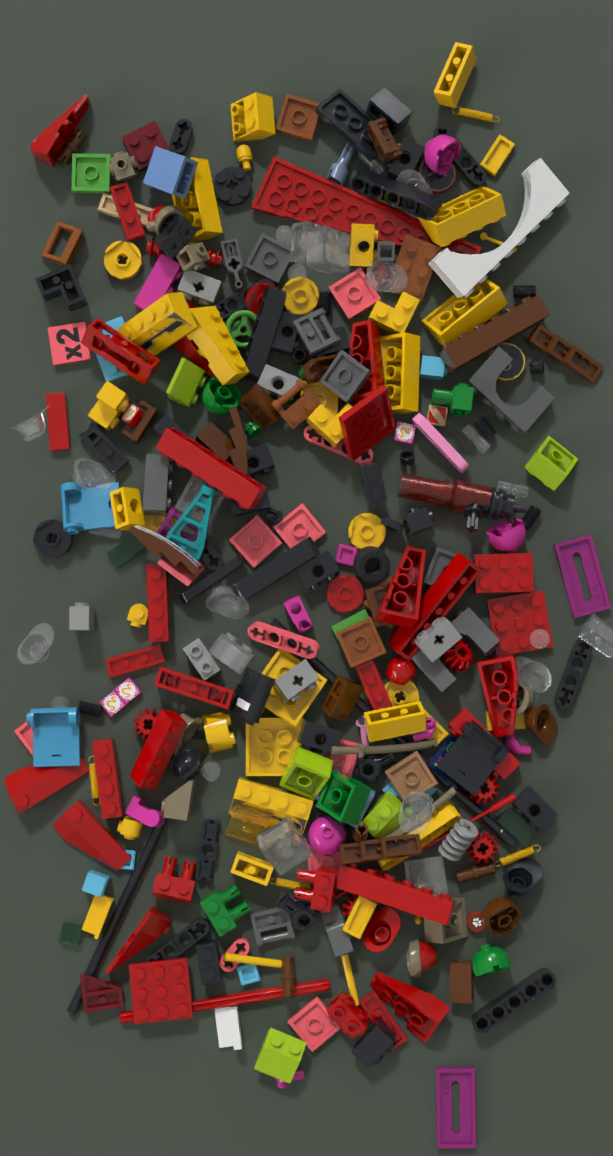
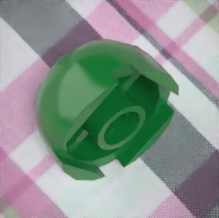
[202,377,242,416]
[471,944,512,978]

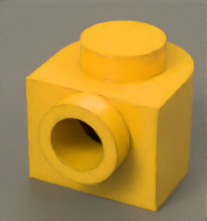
[127,604,148,628]
[117,816,143,840]

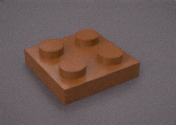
[276,94,320,142]
[336,617,386,668]

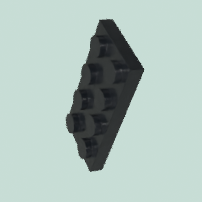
[314,88,395,162]

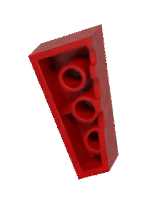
[341,320,384,406]
[374,546,426,629]

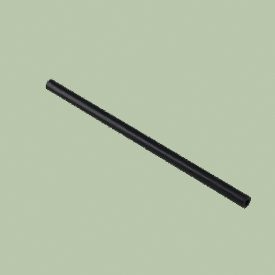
[67,818,168,1015]

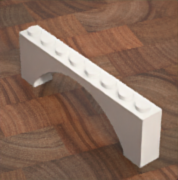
[428,158,569,298]

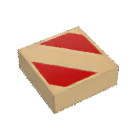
[427,404,448,427]

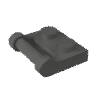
[293,308,341,356]
[250,907,296,948]

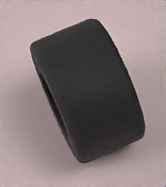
[353,546,390,583]

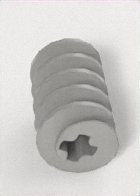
[438,818,478,861]

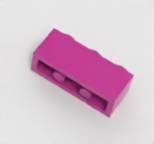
[134,254,184,311]

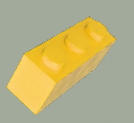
[434,42,477,108]
[364,701,426,742]

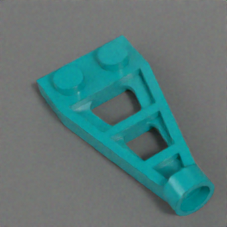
[166,484,217,562]

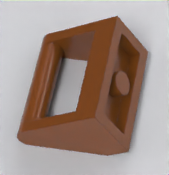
[41,222,85,267]

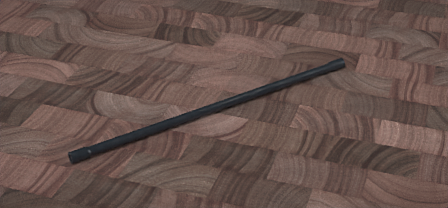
[269,618,517,848]

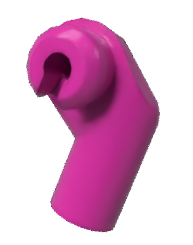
[412,718,436,742]
[505,734,531,756]
[276,1069,304,1089]

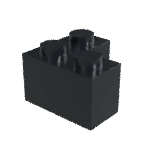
[35,264,88,312]

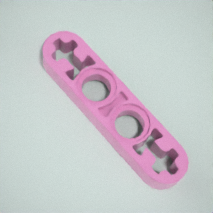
[412,413,470,474]

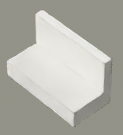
[214,1005,243,1050]

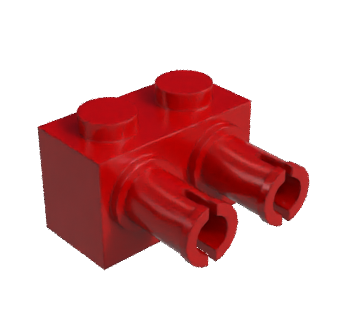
[152,856,196,905]
[293,866,340,913]

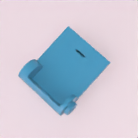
[60,482,119,534]
[26,707,80,767]

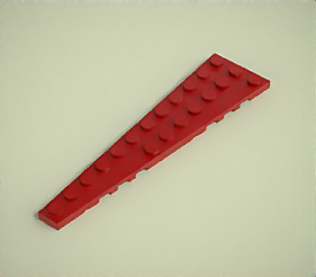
[251,156,482,255]

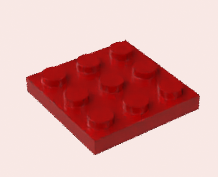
[339,385,396,461]
[486,590,553,656]
[129,957,194,1024]

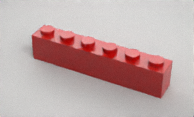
[156,427,267,510]
[387,552,482,661]
[335,864,456,926]

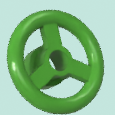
[226,310,256,348]

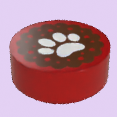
[467,911,485,932]

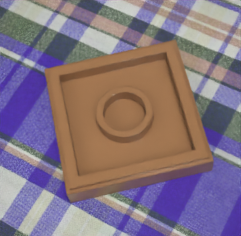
[384,750,438,804]

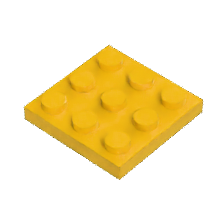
[262,649,327,728]
[246,718,304,776]

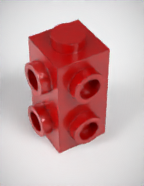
[326,991,370,1039]

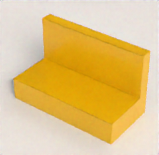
[82,895,114,939]

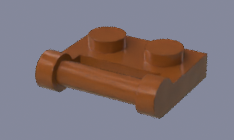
[271,378,321,430]

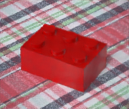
[472,553,534,594]

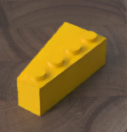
[186,306,249,386]

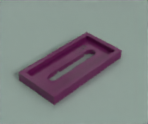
[553,535,611,618]
[435,1066,476,1149]

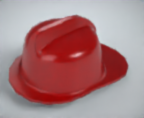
[363,907,401,952]

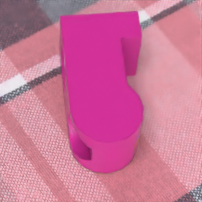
[283,595,314,634]
[125,796,165,827]

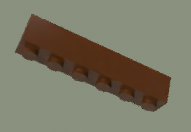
[439,295,550,373]

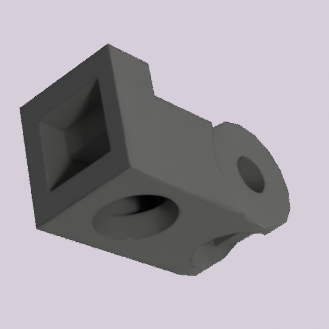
[376,241,395,261]

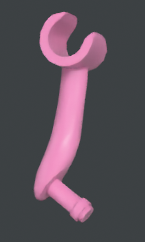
[356,715,369,757]

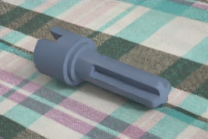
[326,142,356,186]

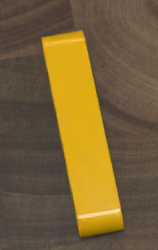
[377,801,462,871]

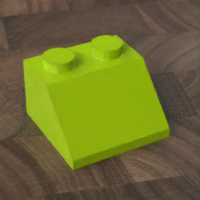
[166,357,207,408]
[524,436,578,491]
[279,746,333,800]
[360,790,416,839]
[254,1028,307,1084]

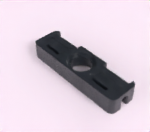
[195,819,221,881]

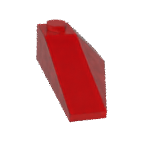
[4,755,90,813]

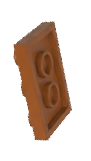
[386,234,442,302]

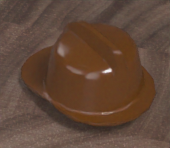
[524,703,558,745]

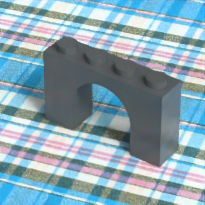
[465,347,555,433]
[411,607,501,696]

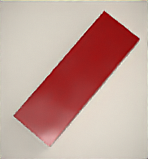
[109,182,146,242]
[46,392,70,451]
[105,644,166,678]
[355,659,393,710]
[359,990,408,1051]

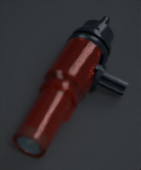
[397,473,529,533]

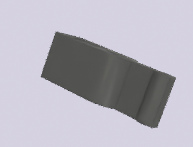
[220,238,243,292]
[320,902,355,958]

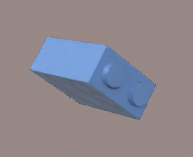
[143,146,198,199]

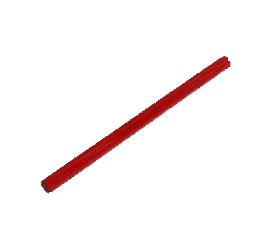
[119,979,330,1024]

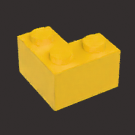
[368,292,420,334]
[88,381,131,431]
[306,403,352,448]

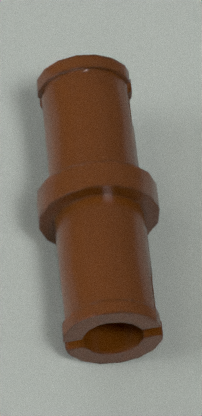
[55,129,87,167]
[352,823,368,843]
[455,861,495,884]
[281,956,296,998]

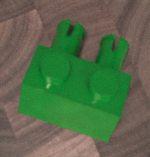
[431,383,474,417]
[200,884,252,936]

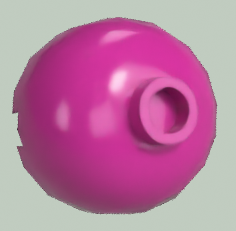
[424,135,461,175]
[486,518,526,553]
[308,816,346,855]

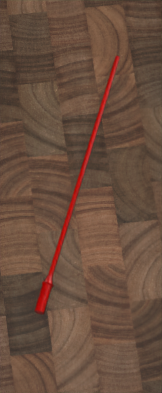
[335,793,517,900]

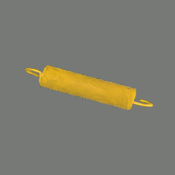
[452,107,500,123]
[88,756,100,806]
[494,845,541,866]
[269,877,313,890]

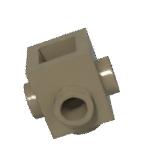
[109,151,138,183]
[176,242,210,271]

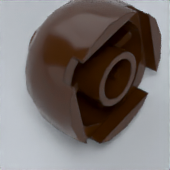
[482,897,522,937]

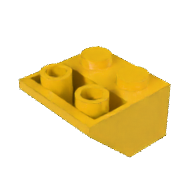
[230,92,275,142]

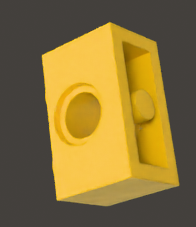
[349,223,378,267]
[110,487,145,531]
[230,851,274,886]

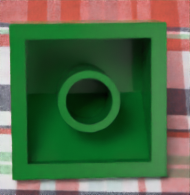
[317,770,371,825]

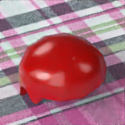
[386,656,417,686]

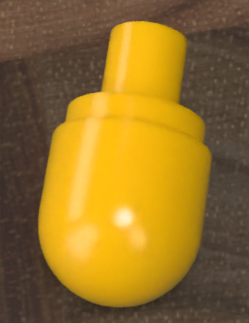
[236,145,253,171]

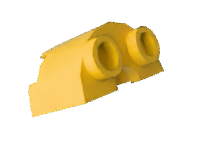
[202,710,236,753]

